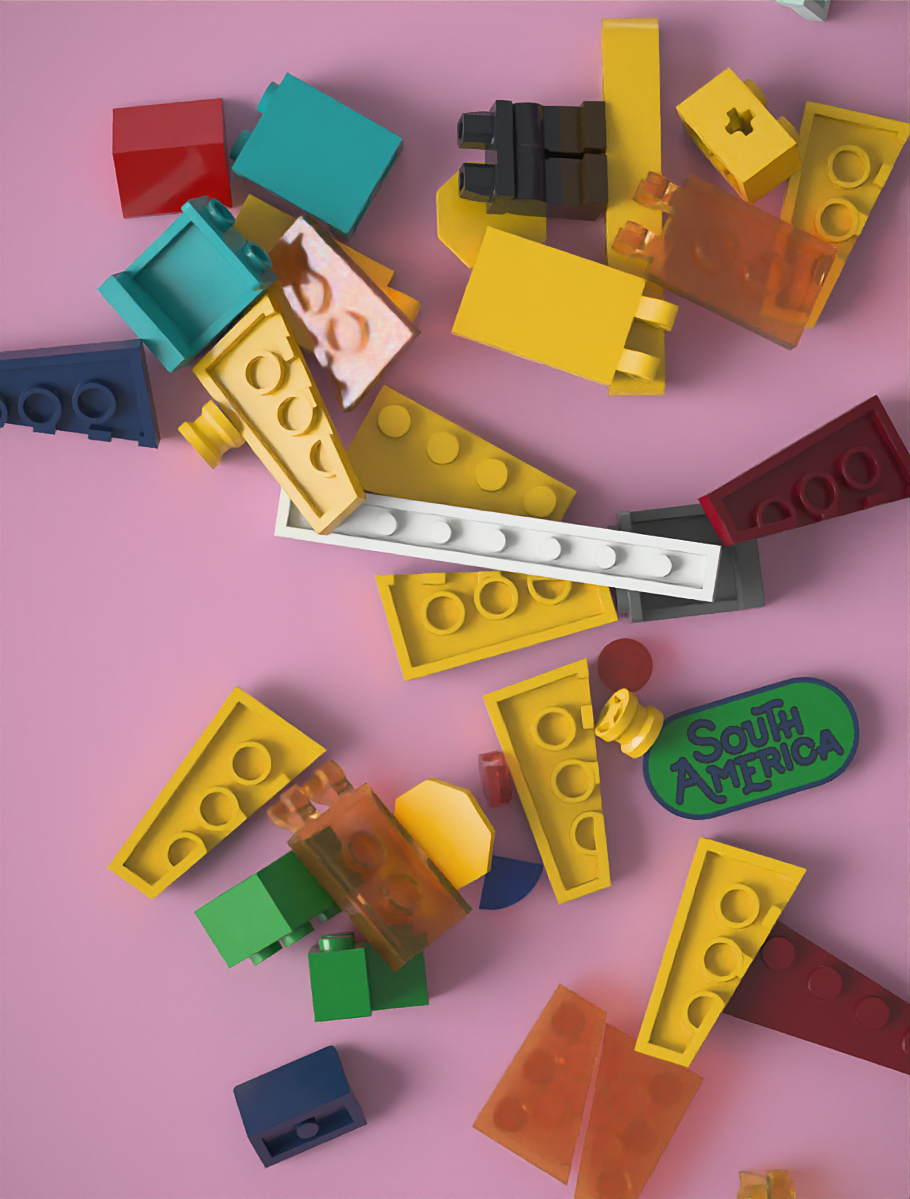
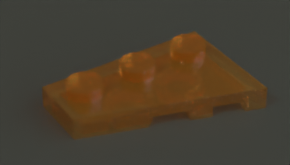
[472,982,607,1186]
[574,1023,705,1199]

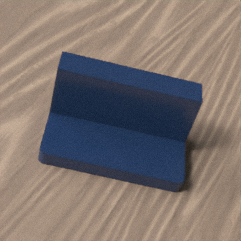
[233,1045,367,1168]

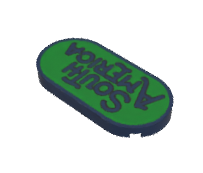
[642,677,860,820]

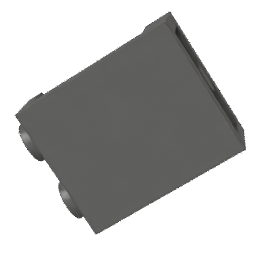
[607,504,765,624]

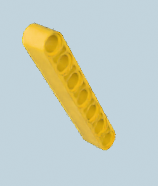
[601,17,665,397]

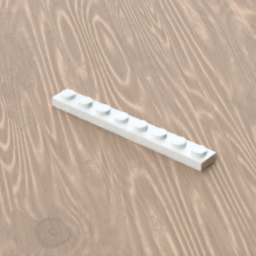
[274,487,723,602]

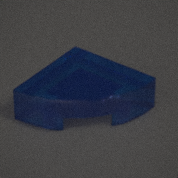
[479,854,544,910]

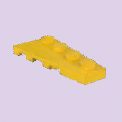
[758,101,910,330]
[191,294,367,536]
[346,385,577,522]
[374,571,618,682]
[483,658,611,905]
[107,686,327,900]
[634,836,807,1068]

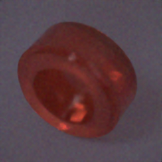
[597,638,653,693]
[478,750,512,808]

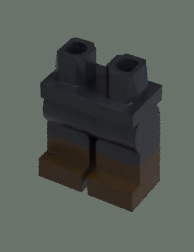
[457,100,608,221]

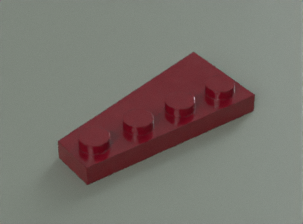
[698,395,910,548]
[722,920,910,1075]

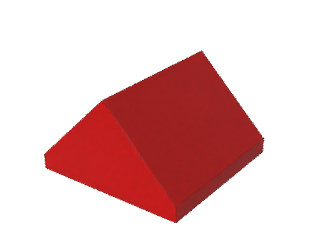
[112,98,233,219]

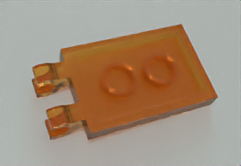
[611,171,838,350]
[267,759,473,973]

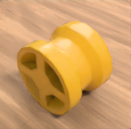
[177,400,247,470]
[595,688,664,759]

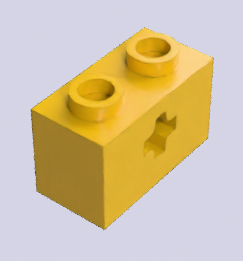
[676,67,802,207]

